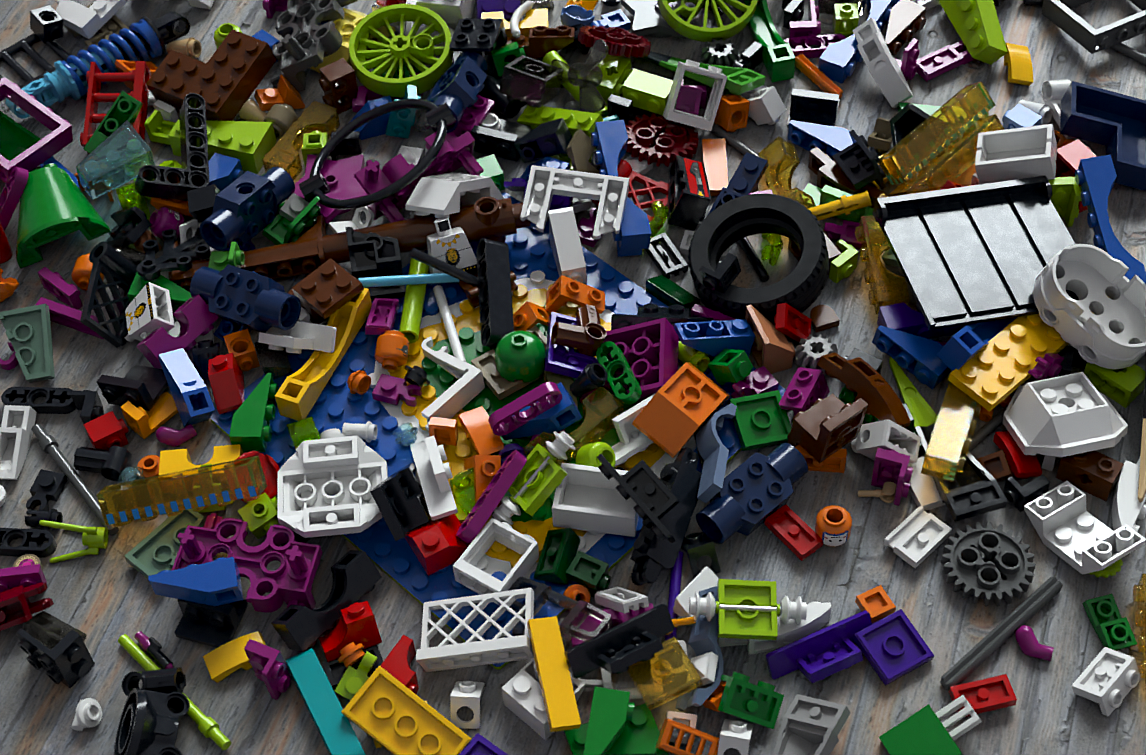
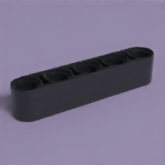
[476,238,514,348]

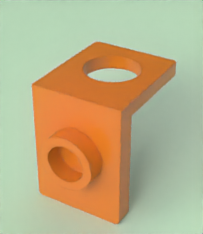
[513,301,550,331]

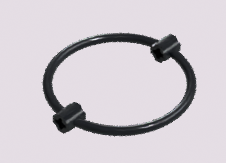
[299,99,457,210]

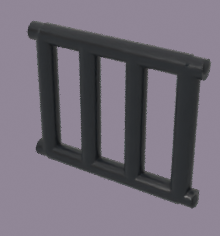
[0,33,77,88]

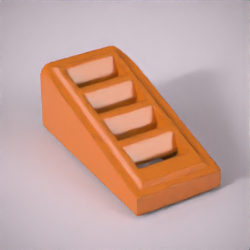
[655,718,719,755]

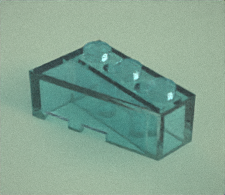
[76,120,155,200]

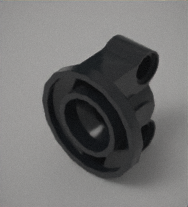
[114,687,190,755]

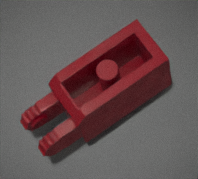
[0,582,54,631]

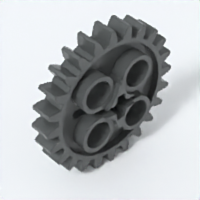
[941,522,1036,607]

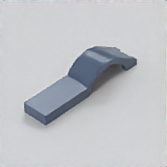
[696,403,737,503]
[675,586,724,711]

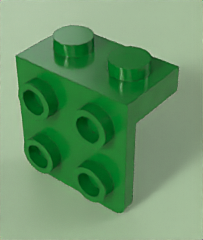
[262,196,321,245]

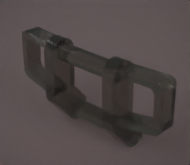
[508,577,613,651]

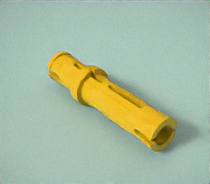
[808,191,872,221]

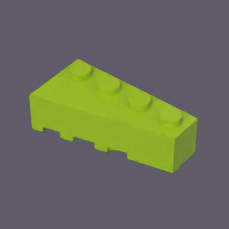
[938,0,1008,65]
[168,120,277,174]

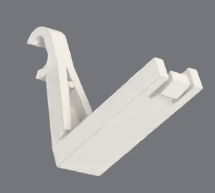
[421,336,485,431]

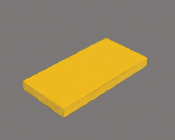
[341,666,472,755]

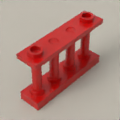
[80,61,151,155]

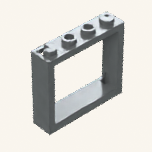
[1042,0,1146,54]

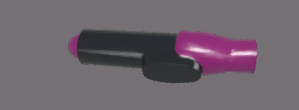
[134,631,173,669]

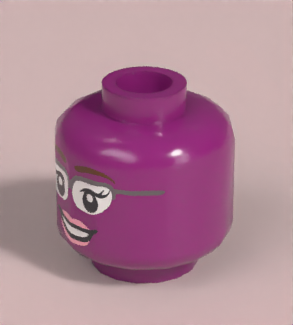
[149,207,185,239]

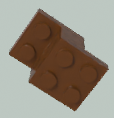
[287,258,364,324]
[787,393,868,463]

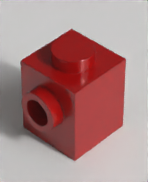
[83,411,129,450]

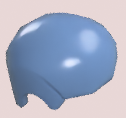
[560,4,595,27]

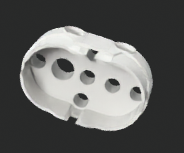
[1033,244,1146,369]

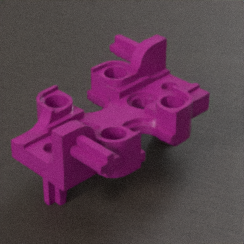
[354,131,484,223]
[171,513,323,613]

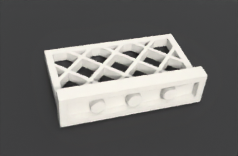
[416,588,534,672]

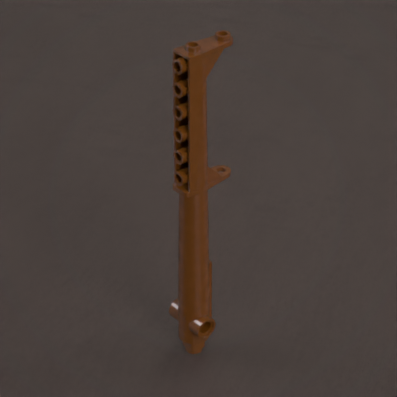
[169,197,532,292]

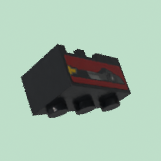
[667,155,712,231]

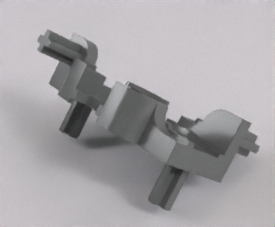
[271,0,358,92]

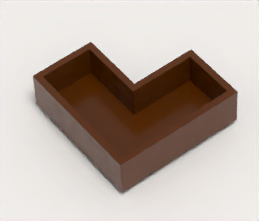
[146,29,277,121]

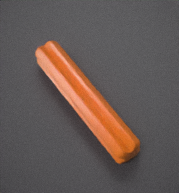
[795,54,843,99]

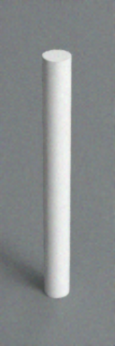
[433,285,466,362]

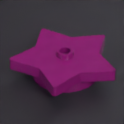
[287,154,367,224]

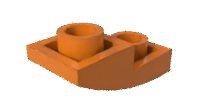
[458,406,504,455]

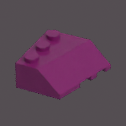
[603,318,679,403]

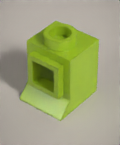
[301,130,329,168]

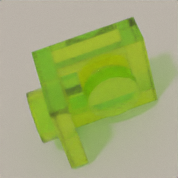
[287,417,320,451]
[450,468,475,516]

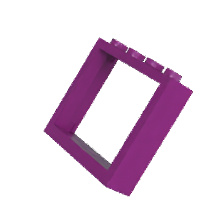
[0,77,73,183]

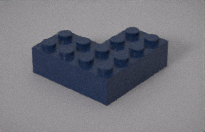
[1060,81,1146,191]

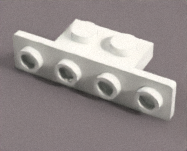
[258,321,337,354]
[611,394,655,466]
[410,435,458,520]

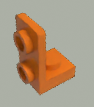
[546,275,605,314]
[464,455,501,507]

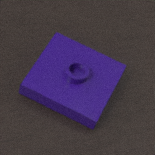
[853,609,934,686]

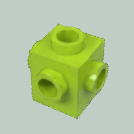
[238,492,281,539]

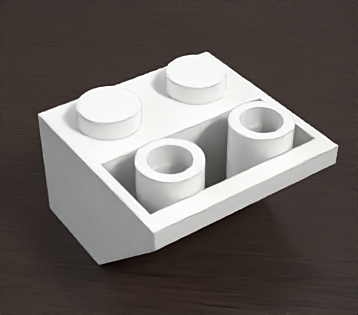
[501,658,585,740]

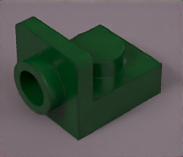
[566,551,611,598]

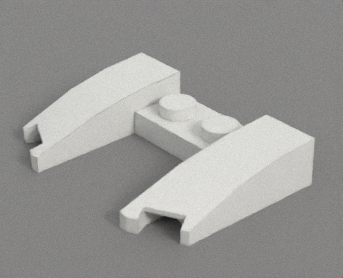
[56,0,128,39]
[520,165,629,239]

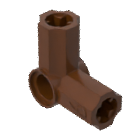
[551,304,607,357]

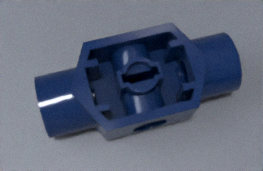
[426,52,487,133]
[200,167,295,251]
[190,264,301,333]
[696,443,808,544]

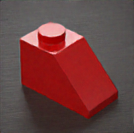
[208,353,244,415]

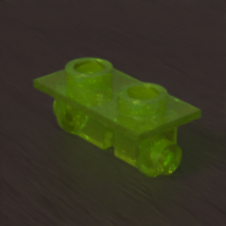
[115,181,150,219]

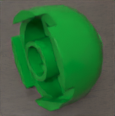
[495,330,546,383]

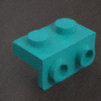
[386,84,420,138]

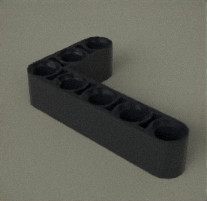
[134,93,209,201]

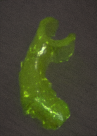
[649,201,668,238]
[761,233,783,266]

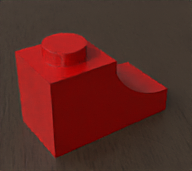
[319,601,382,662]
[380,635,419,694]

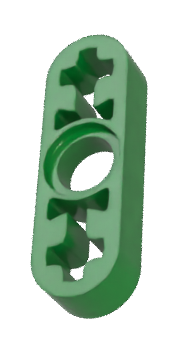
[596,341,642,405]

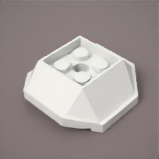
[1003,372,1128,457]
[277,436,388,538]

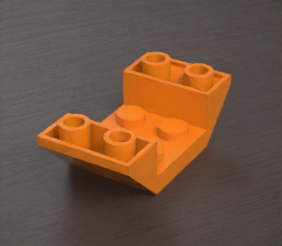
[632,362,731,458]

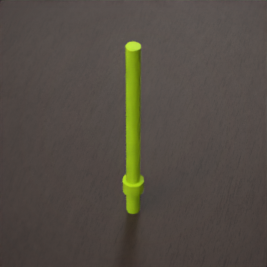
[118,634,231,751]

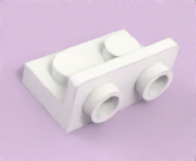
[1071,647,1140,716]

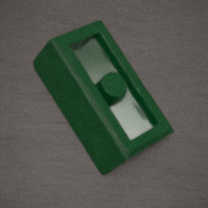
[646,275,700,312]
[534,528,580,585]

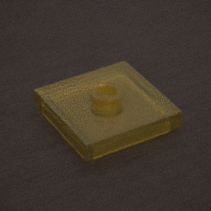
[627,636,703,710]

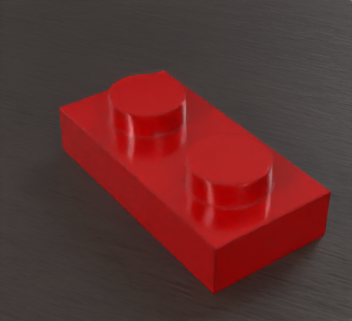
[774,303,812,343]
[765,504,823,561]
[949,674,1017,717]

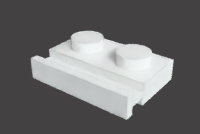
[884,505,952,568]

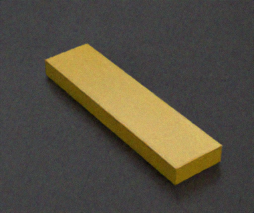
[527,616,581,732]

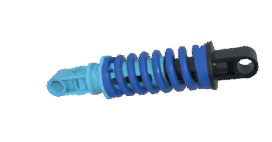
[5,11,190,119]

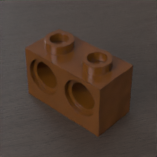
[319,58,358,115]

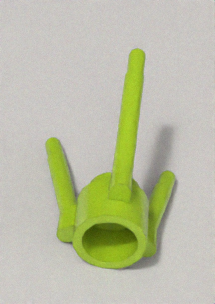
[39,520,109,563]

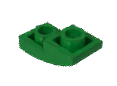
[1083,594,1137,651]

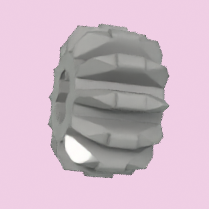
[795,333,838,375]

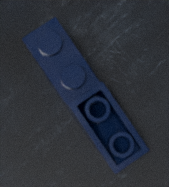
[707,152,769,216]

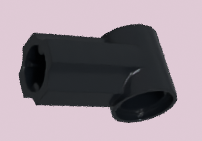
[73,446,132,481]
[122,667,186,696]

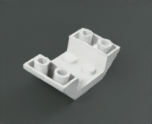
[405,172,505,218]
[1024,481,1146,575]

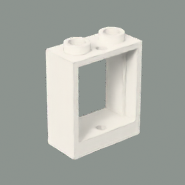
[663,59,727,131]
[453,518,539,606]

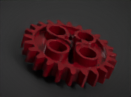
[578,25,652,58]
[625,113,699,167]

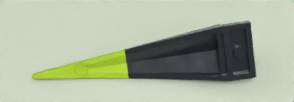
[889,357,1008,522]

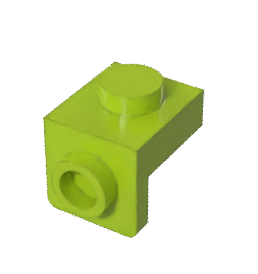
[144,110,176,145]
[829,239,859,284]

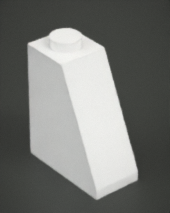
[548,207,587,284]

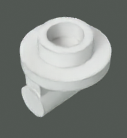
[71,698,102,731]

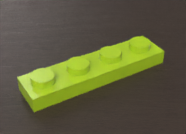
[517,105,604,137]

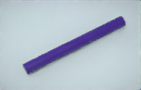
[664,551,683,654]

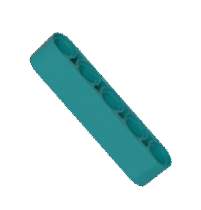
[285,648,365,755]

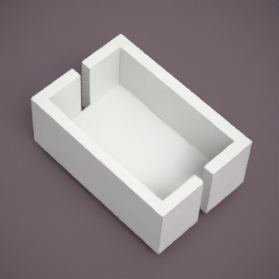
[975,124,1057,184]
[552,463,639,537]

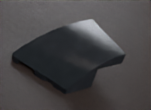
[345,227,405,302]
[370,463,431,541]

